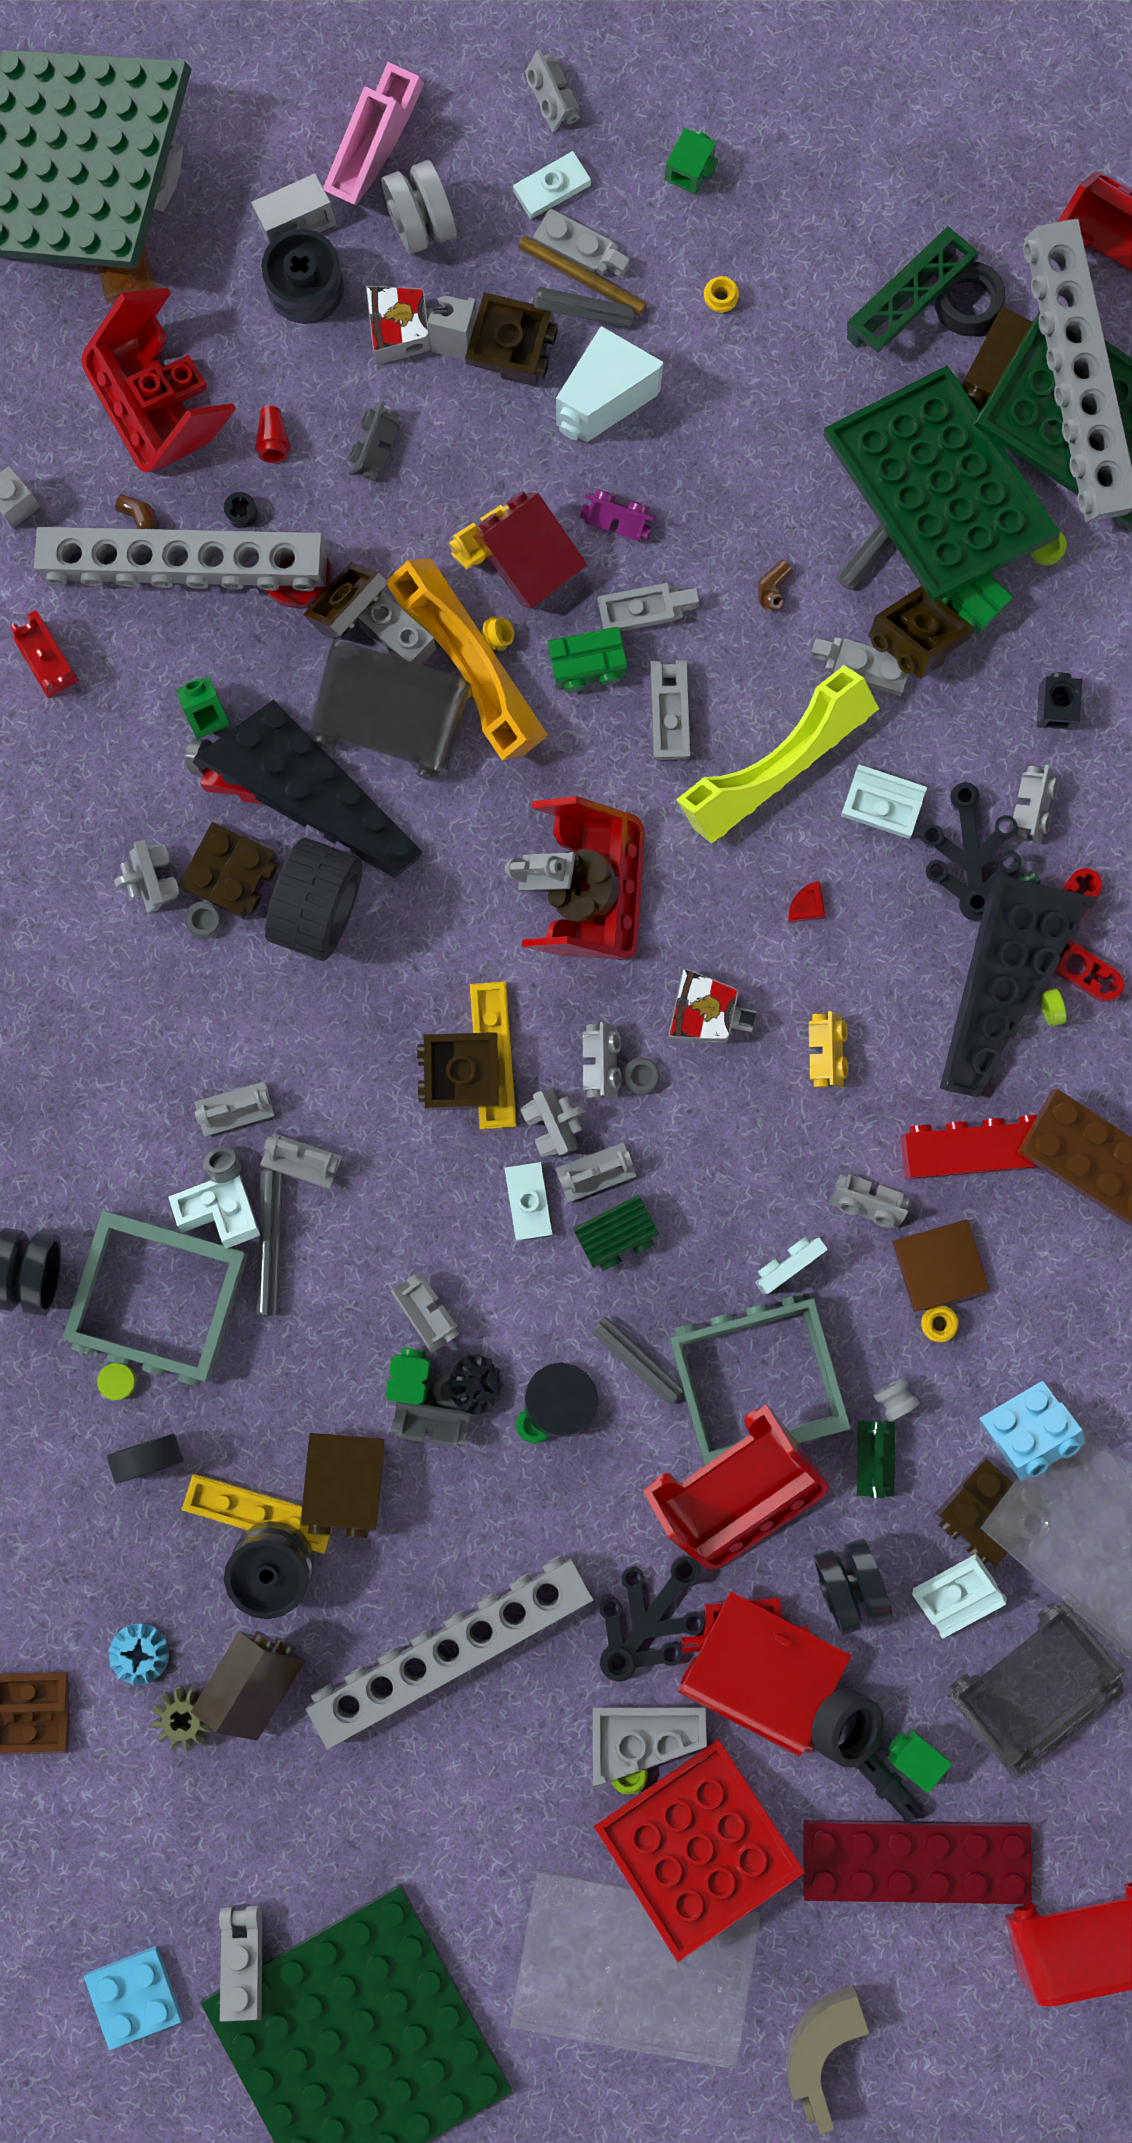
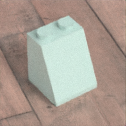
[556,326,663,443]

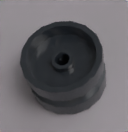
[261,228,344,324]
[0,1228,61,1316]
[224,1521,315,1619]
[813,1538,893,1636]

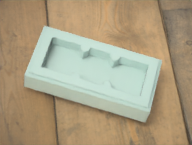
[513,151,591,220]
[505,1162,552,1241]

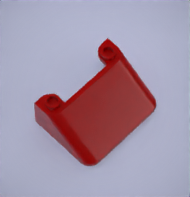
[643,1404,829,1570]
[1005,1882,1132,2007]

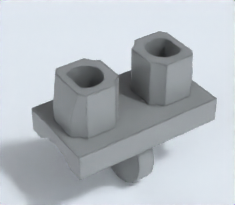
[114,840,179,914]
[521,1089,586,1157]

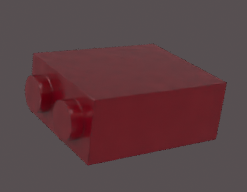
[473,491,588,609]

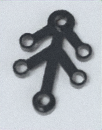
[922,782,1021,922]
[599,1555,705,1682]

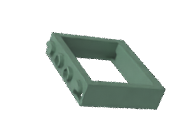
[62,1210,249,1386]
[668,1293,850,1466]

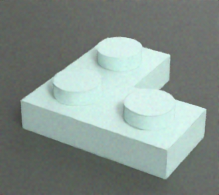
[169,1174,260,1249]

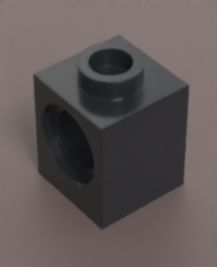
[1037,672,1082,730]

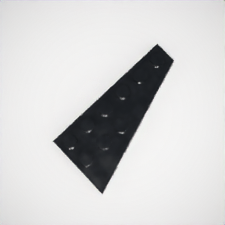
[193,699,423,878]
[940,874,1097,1097]

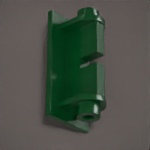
[857,1421,895,1498]

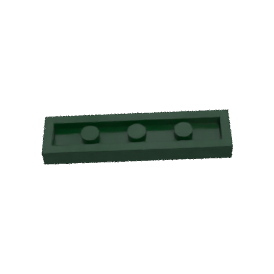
[847,226,979,353]

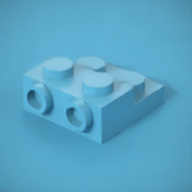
[979,1381,1085,1481]

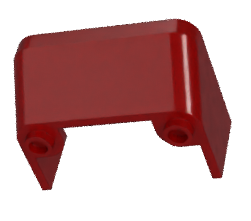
[1058,171,1132,271]
[82,288,236,472]
[522,796,645,959]

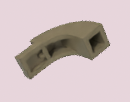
[786,1986,869,2135]

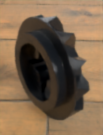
[449,1354,504,1415]

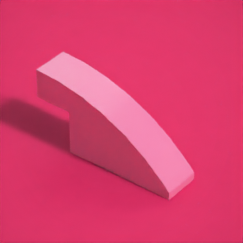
[322,62,424,206]

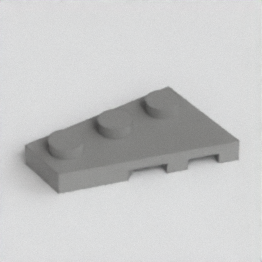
[592,1708,707,1787]

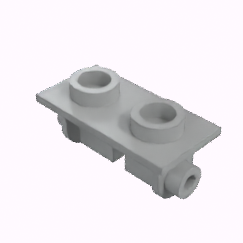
[525,49,580,133]
[1010,765,1059,845]
[505,852,576,891]
[582,1022,622,1098]
[194,1081,275,1137]
[260,1133,342,1189]
[555,1142,637,1203]
[829,1173,909,1229]
[391,1272,459,1353]

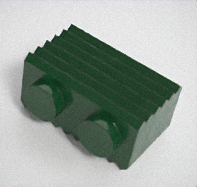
[573,1194,659,1271]

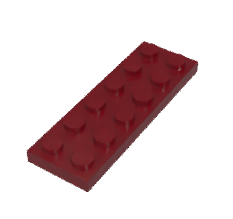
[803,1820,1032,1904]

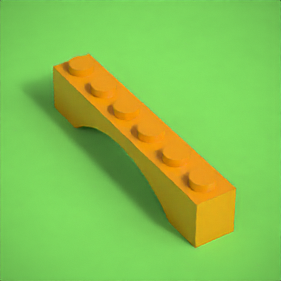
[387,558,548,761]

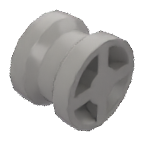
[873,1377,920,1422]

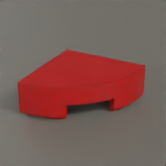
[788,881,825,923]

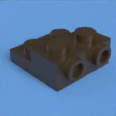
[465,292,558,387]
[303,562,389,640]
[868,586,975,679]
[178,822,279,920]
[417,1032,500,1110]
[935,1458,1042,1567]

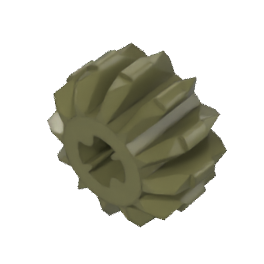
[151,1685,213,1752]

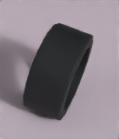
[935,261,1005,336]
[107,1433,183,1484]
[811,1689,884,1768]

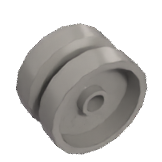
[381,159,457,255]

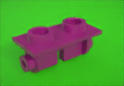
[580,489,656,542]

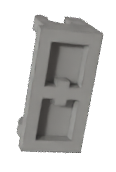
[251,174,337,244]
[427,296,477,360]

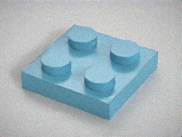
[84,1945,183,2050]

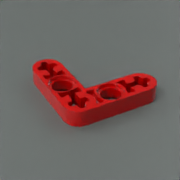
[1054,868,1124,1002]

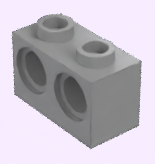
[358,591,436,675]

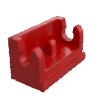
[10,609,79,698]

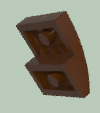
[892,1219,989,1312]
[0,1672,69,1755]

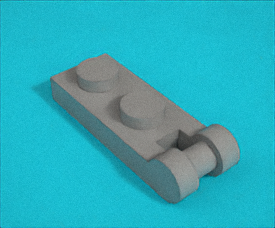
[650,660,690,760]
[219,1905,262,2022]

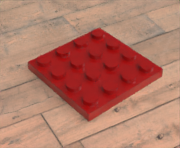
[593,1739,806,1963]

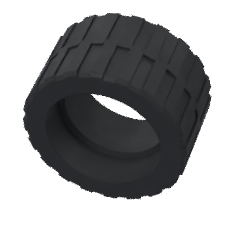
[265,837,363,961]

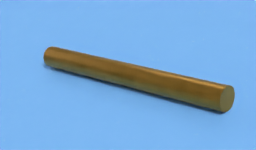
[518,235,647,316]

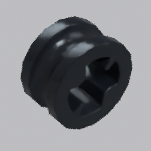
[224,492,258,528]

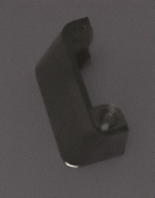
[309,640,473,782]
[947,1600,1129,1779]

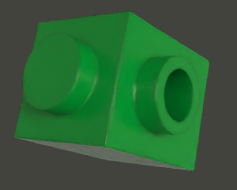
[664,128,718,195]
[176,676,230,739]
[888,1728,952,1794]

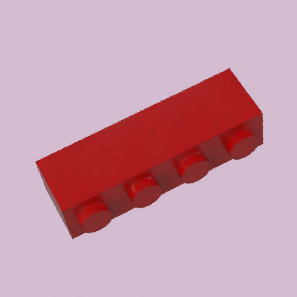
[900,1114,1038,1180]

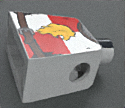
[366,286,448,365]
[667,968,756,1044]

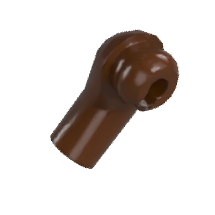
[115,494,159,529]
[758,559,793,612]

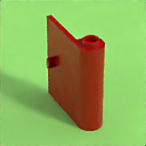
[677,1591,852,1757]

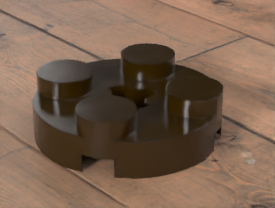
[548,849,620,924]

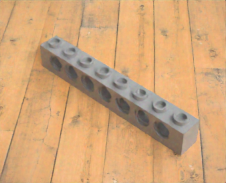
[1023,219,1132,523]
[34,527,328,591]
[306,1555,593,1750]

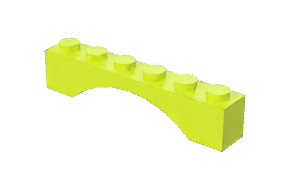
[676,665,879,844]

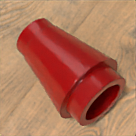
[255,406,291,463]

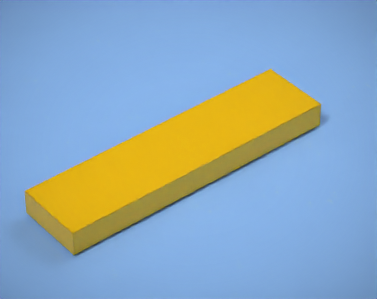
[470,981,517,1130]
[182,1473,332,1554]

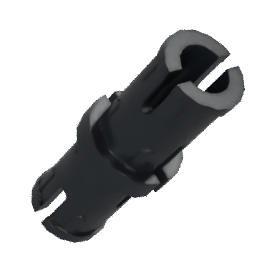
[855,1753,924,1823]

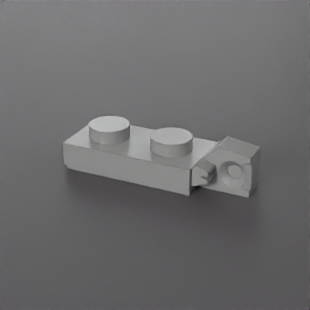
[533,208,630,279]
[597,583,699,632]
[810,637,908,696]

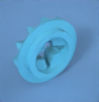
[108,1623,169,1686]

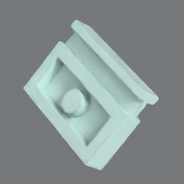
[841,764,927,839]
[755,1237,828,1294]
[912,1554,1007,1639]

